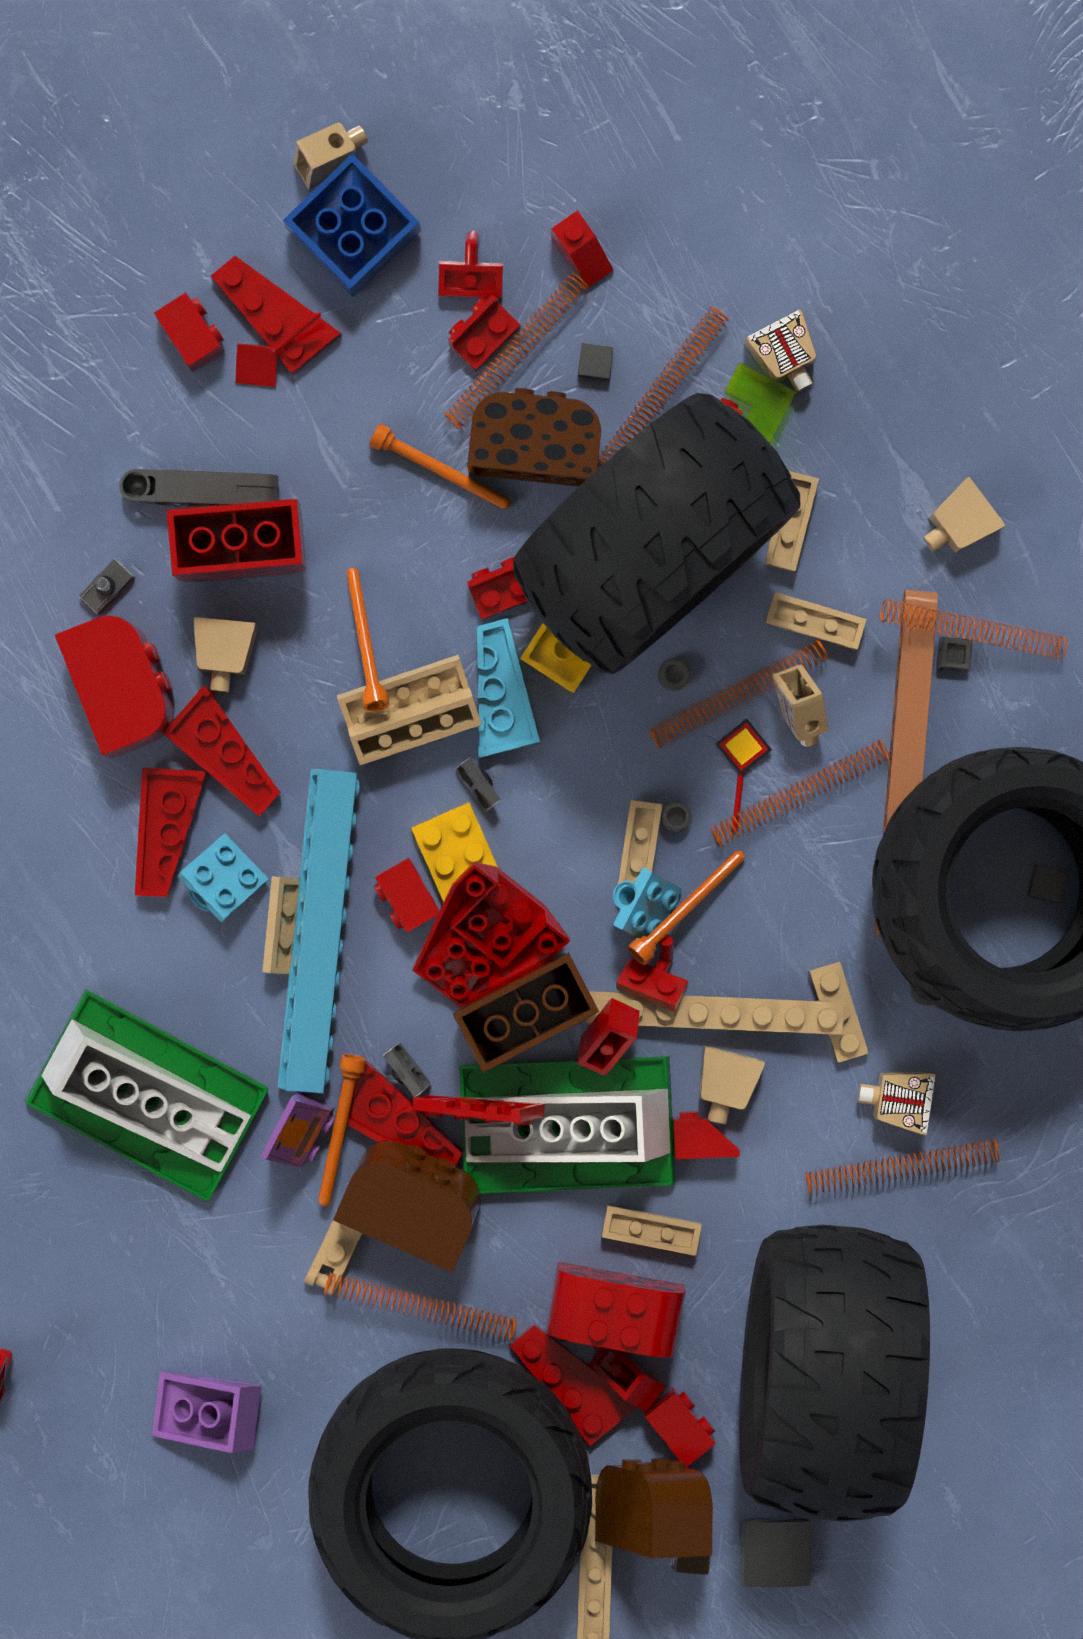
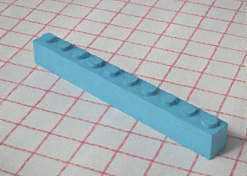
[277,769,359,1093]

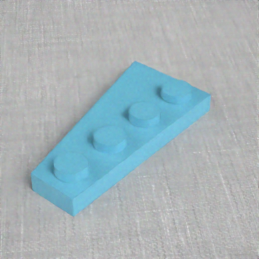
[477,618,541,758]

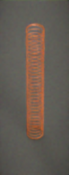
[444,272,588,429]
[598,306,729,465]
[880,599,1067,660]
[649,639,829,749]
[710,739,891,847]
[806,1139,1000,1195]
[324,1272,516,1341]

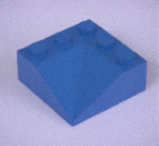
[283,153,421,297]

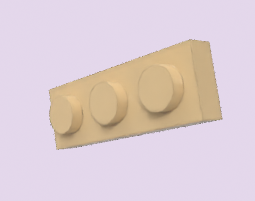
[764,471,819,572]
[765,592,867,651]
[617,800,662,897]
[262,876,299,974]
[809,961,868,1063]
[601,1204,702,1256]

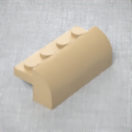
[337,655,482,765]

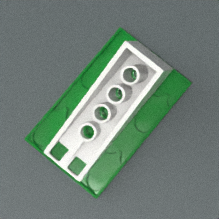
[25,989,269,1202]
[459,1056,676,1194]

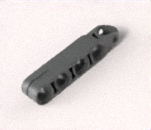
[119,469,279,507]

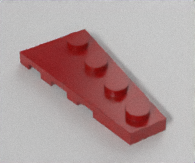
[211,256,342,375]
[162,685,281,817]
[135,768,207,897]
[347,1061,463,1165]
[413,1095,545,1125]
[510,1323,638,1446]

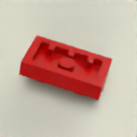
[448,294,521,371]
[467,556,528,620]

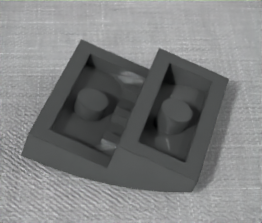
[741,1518,811,1587]

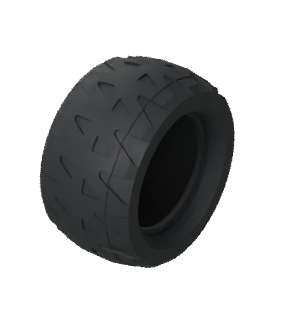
[513,393,801,674]
[872,747,1083,1032]
[740,1224,930,1522]
[308,1348,592,1639]

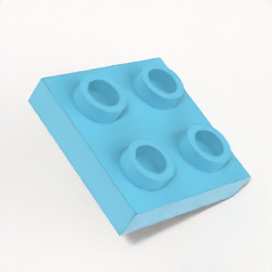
[177,833,269,923]
[613,867,682,938]

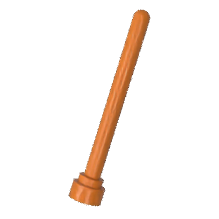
[369,423,511,509]
[346,567,390,711]
[627,851,745,965]
[318,1054,367,1206]

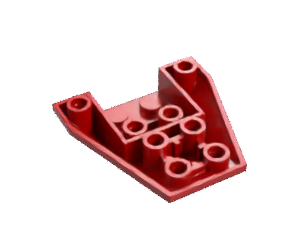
[412,862,570,1008]

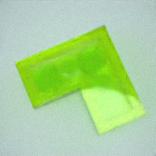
[724,363,796,443]

